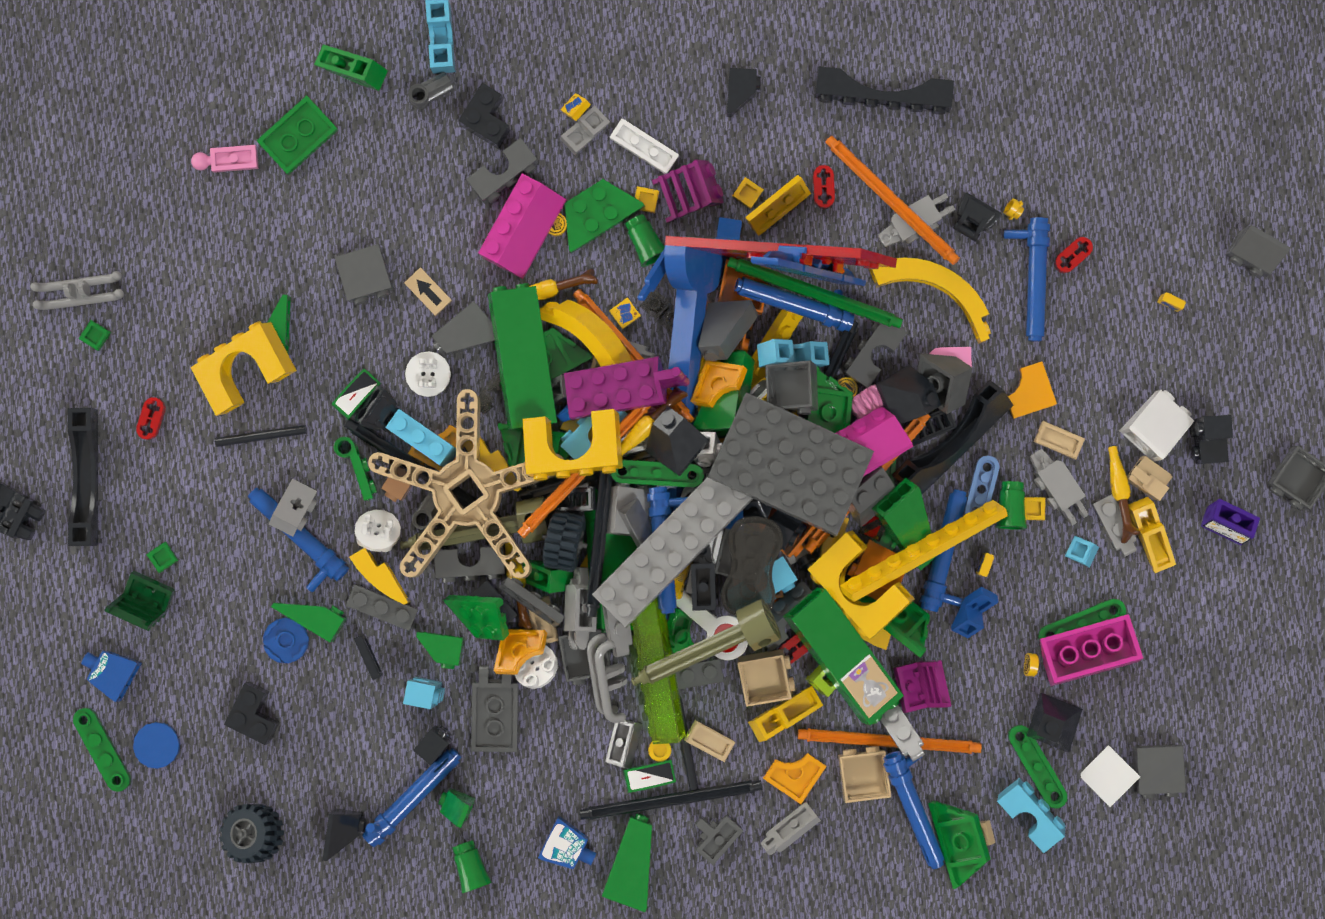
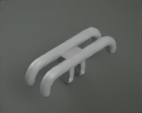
[30,271,124,310]
[587,633,627,723]

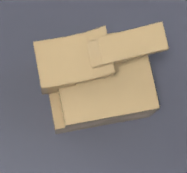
[1127,456,1172,501]

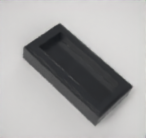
[354,634,383,680]

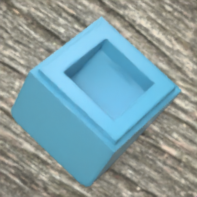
[1065,536,1099,568]

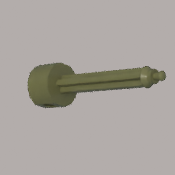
[400,496,551,551]
[631,599,781,686]

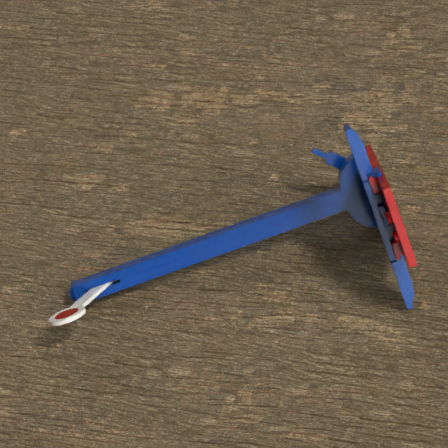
[638,236,897,660]

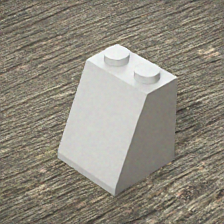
[1119,390,1194,462]

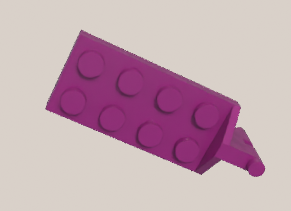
[564,357,690,420]

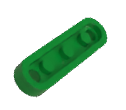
[611,459,704,487]
[1038,599,1126,642]
[73,708,131,792]
[1008,725,1067,809]

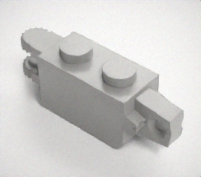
[877,193,955,248]
[1029,449,1088,526]
[564,567,597,650]

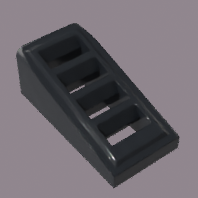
[904,410,957,446]
[555,487,596,512]

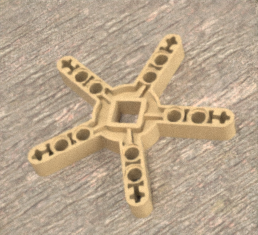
[368,389,565,578]

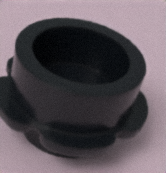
[797,553,818,573]

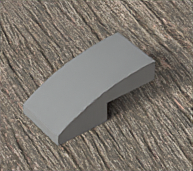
[560,105,610,155]

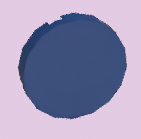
[263,618,309,663]
[133,722,181,769]

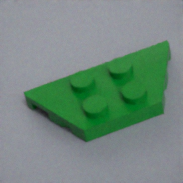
[565,179,645,253]
[543,328,593,380]
[805,367,853,433]
[498,423,571,478]
[443,595,509,640]
[858,595,930,658]
[928,801,991,889]

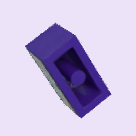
[1201,499,1260,545]

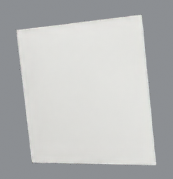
[1081,745,1140,807]

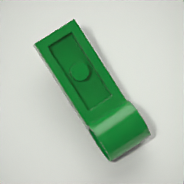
[334,437,378,501]

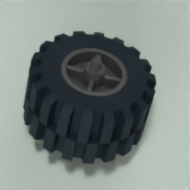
[541,510,588,572]
[219,804,284,863]

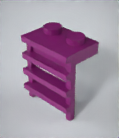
[652,160,724,223]
[893,660,951,713]

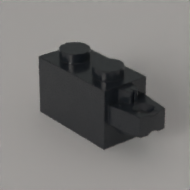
[691,544,717,611]

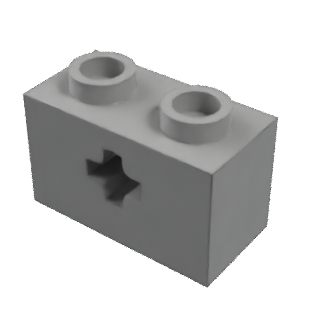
[269,479,317,537]

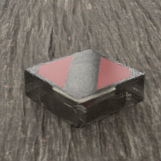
[858,515,886,542]

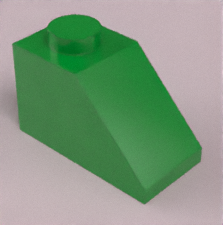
[523,559,573,593]
[416,631,464,669]

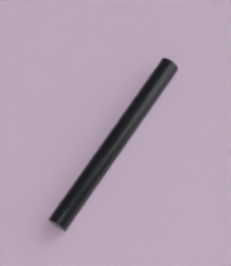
[215,425,307,447]
[673,698,699,791]

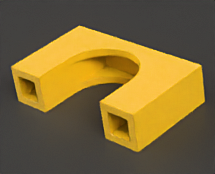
[191,321,297,416]
[523,409,623,481]
[808,530,915,639]

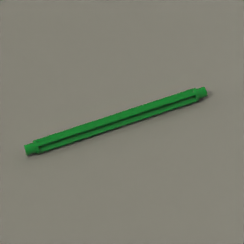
[727,257,903,329]

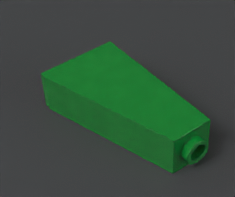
[693,350,755,438]
[872,478,936,571]
[602,813,652,912]

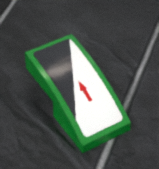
[332,369,381,420]
[623,760,676,793]

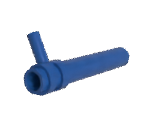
[1004,217,1050,342]
[734,277,855,332]
[647,487,688,614]
[248,488,349,592]
[919,489,968,613]
[362,748,462,847]
[883,751,944,869]

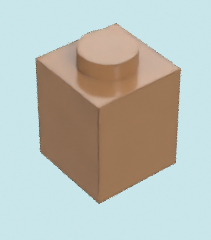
[381,466,413,502]

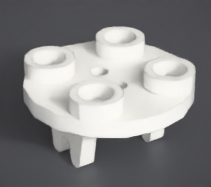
[405,351,451,397]
[355,510,401,552]
[515,646,558,689]

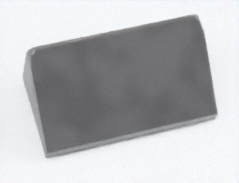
[618,498,652,548]
[605,720,643,768]

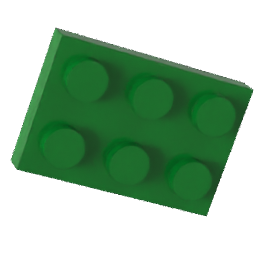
[257,95,338,175]

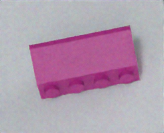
[478,174,567,279]
[836,406,913,477]
[1040,614,1143,686]

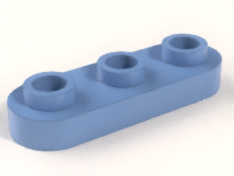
[964,456,999,515]

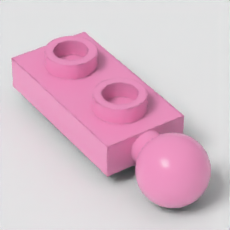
[191,145,259,173]

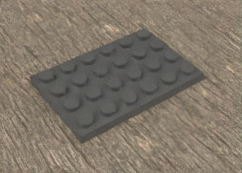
[708,392,874,536]

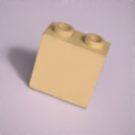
[737,649,796,707]
[838,746,891,803]

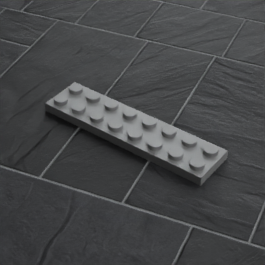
[592,477,753,628]

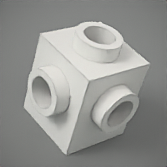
[694,432,723,467]

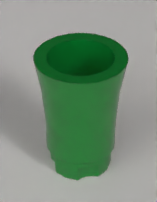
[625,214,665,267]
[995,481,1027,530]
[452,840,492,893]

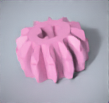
[851,384,884,420]

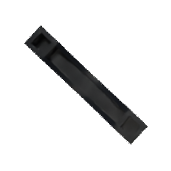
[814,66,954,115]
[892,380,1014,494]
[68,408,98,546]

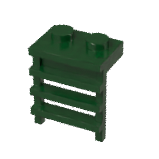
[104,571,175,631]

